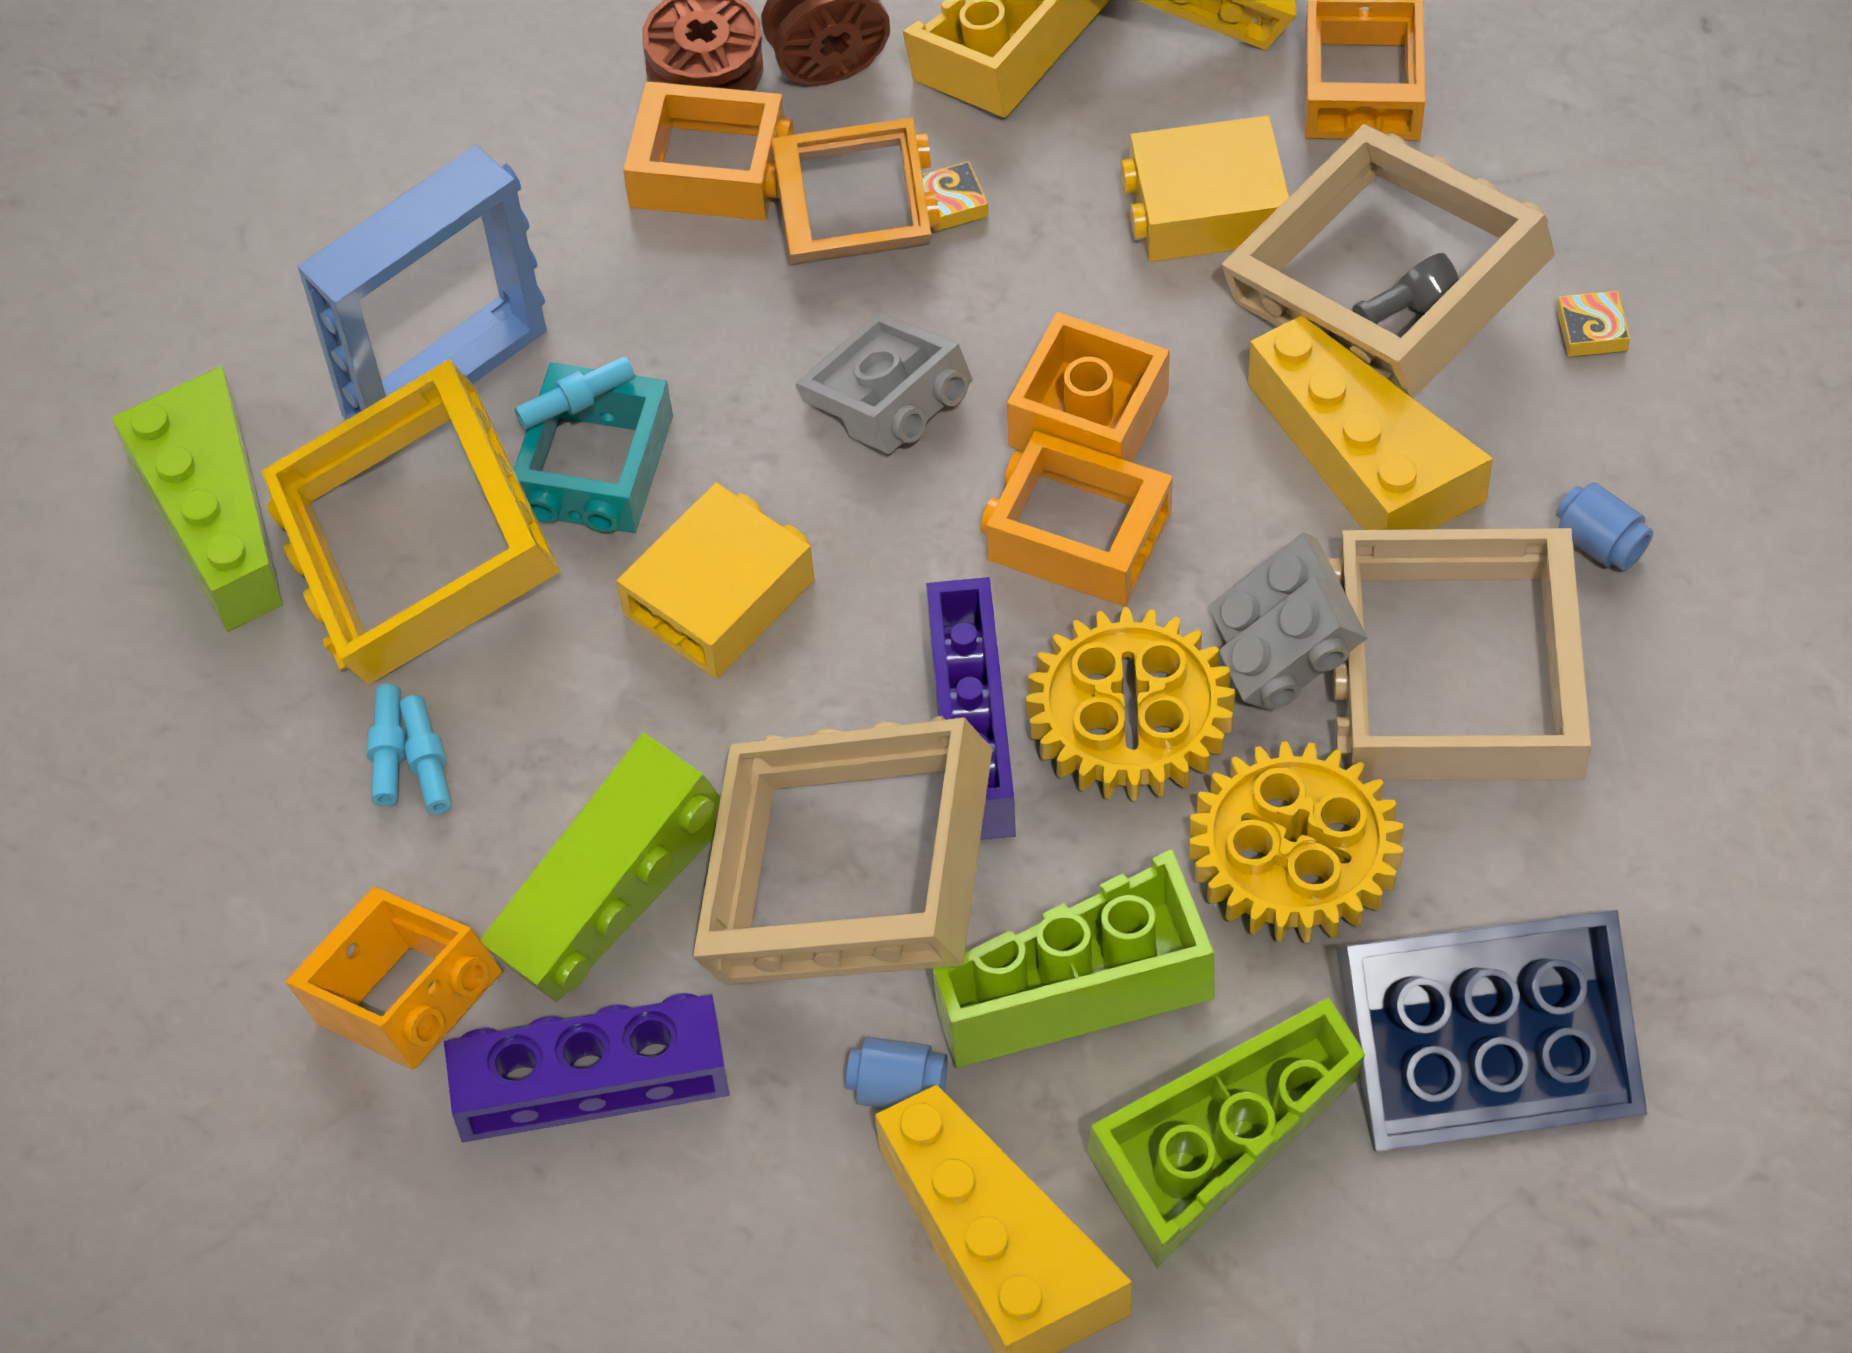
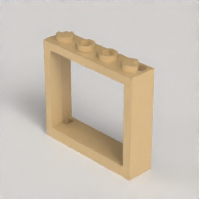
[1221,124,1555,398]
[1328,528,1591,780]
[693,716,992,985]

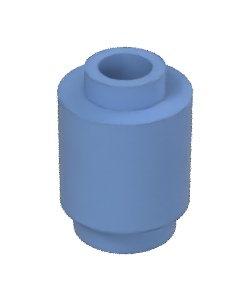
[1556,482,1654,571]
[846,1037,948,1108]

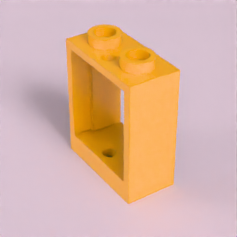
[1305,0,1425,140]
[623,81,794,221]
[772,117,940,264]
[980,430,1173,607]
[285,886,502,1071]

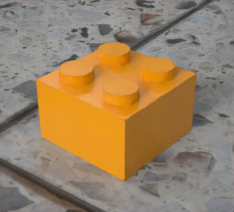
[1007,312,1170,463]

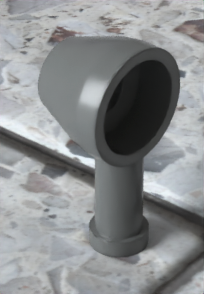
[1352,253,1459,325]

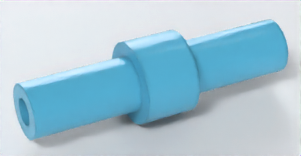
[514,356,635,430]
[367,684,406,806]
[399,695,452,814]

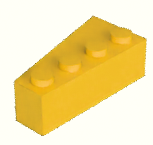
[903,0,1109,118]
[1248,315,1493,530]
[875,1084,1132,1353]

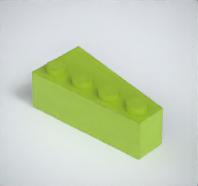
[111,365,283,632]
[480,732,721,1003]
[933,848,1215,1068]
[1086,997,1366,1268]

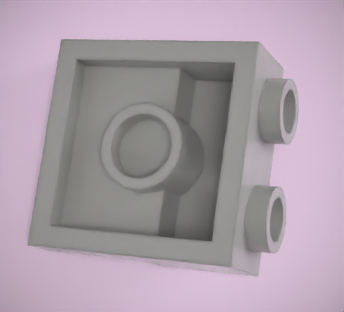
[795,311,973,454]
[1209,532,1368,712]

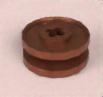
[642,0,764,91]
[761,0,890,85]

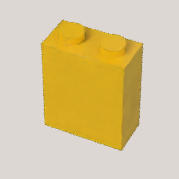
[1120,115,1289,262]
[616,482,815,679]

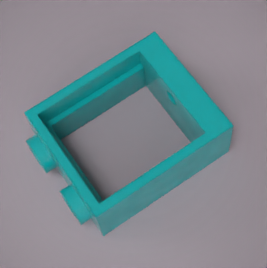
[514,362,673,534]

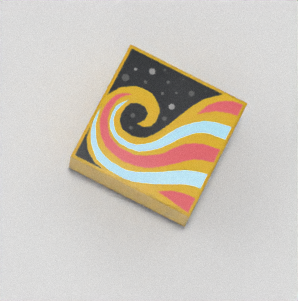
[922,161,989,232]
[1557,291,1630,357]

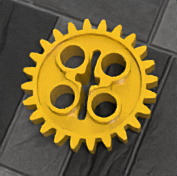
[1026,607,1235,801]
[1189,742,1404,943]

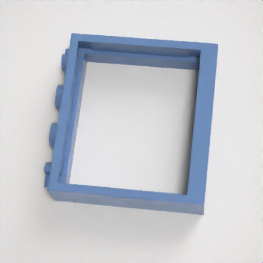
[297,144,547,420]

